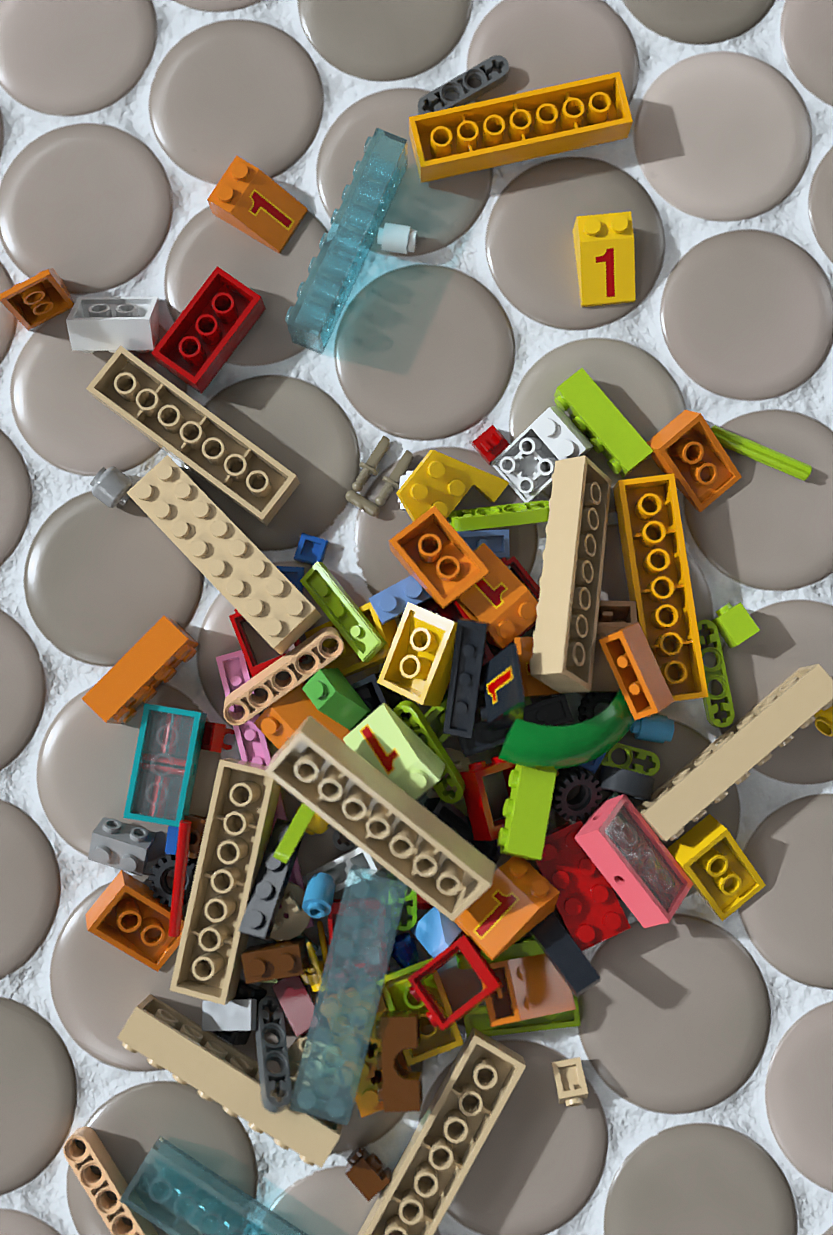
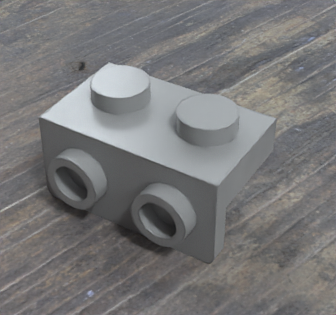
[88,817,156,876]

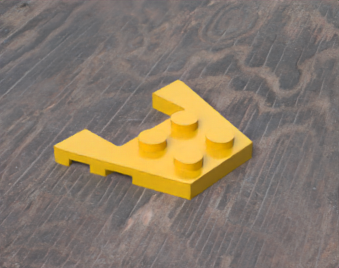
[396,450,509,522]

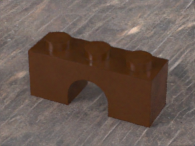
[375,1010,423,1112]

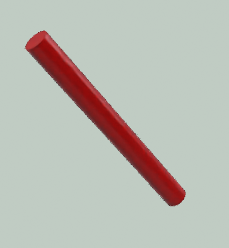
[168,820,191,937]

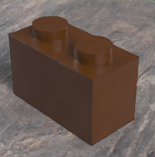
[241,937,310,984]

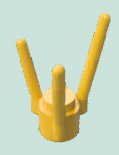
[275,921,334,992]

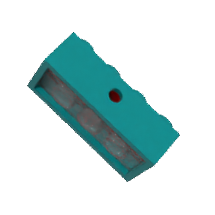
[123,703,207,827]

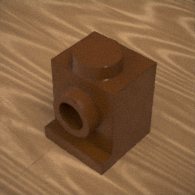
[345,1147,392,1202]

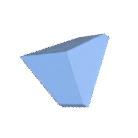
[410,907,461,958]

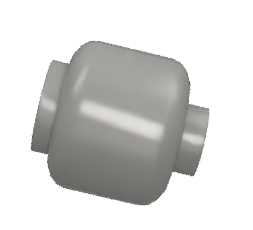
[90,467,132,508]

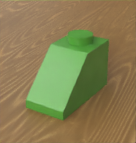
[302,668,371,730]

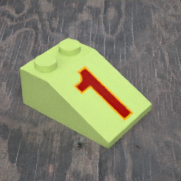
[343,703,445,800]

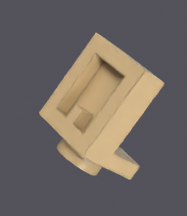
[552,1057,588,1107]

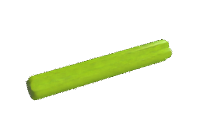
[711,425,812,480]

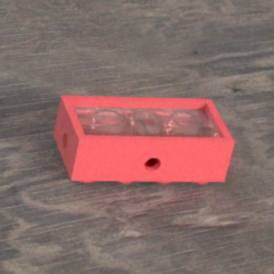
[574,794,693,928]

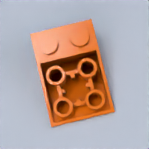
[481,953,576,1027]

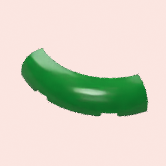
[499,688,635,769]

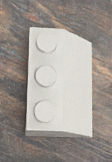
[66,296,159,353]

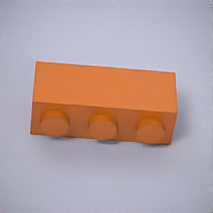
[599,622,674,720]

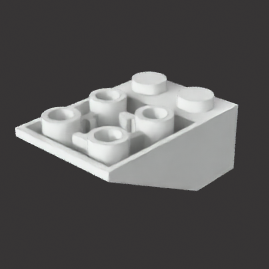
[491,406,594,502]

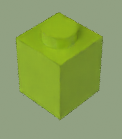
[711,602,760,648]

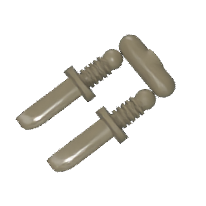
[345,436,413,517]

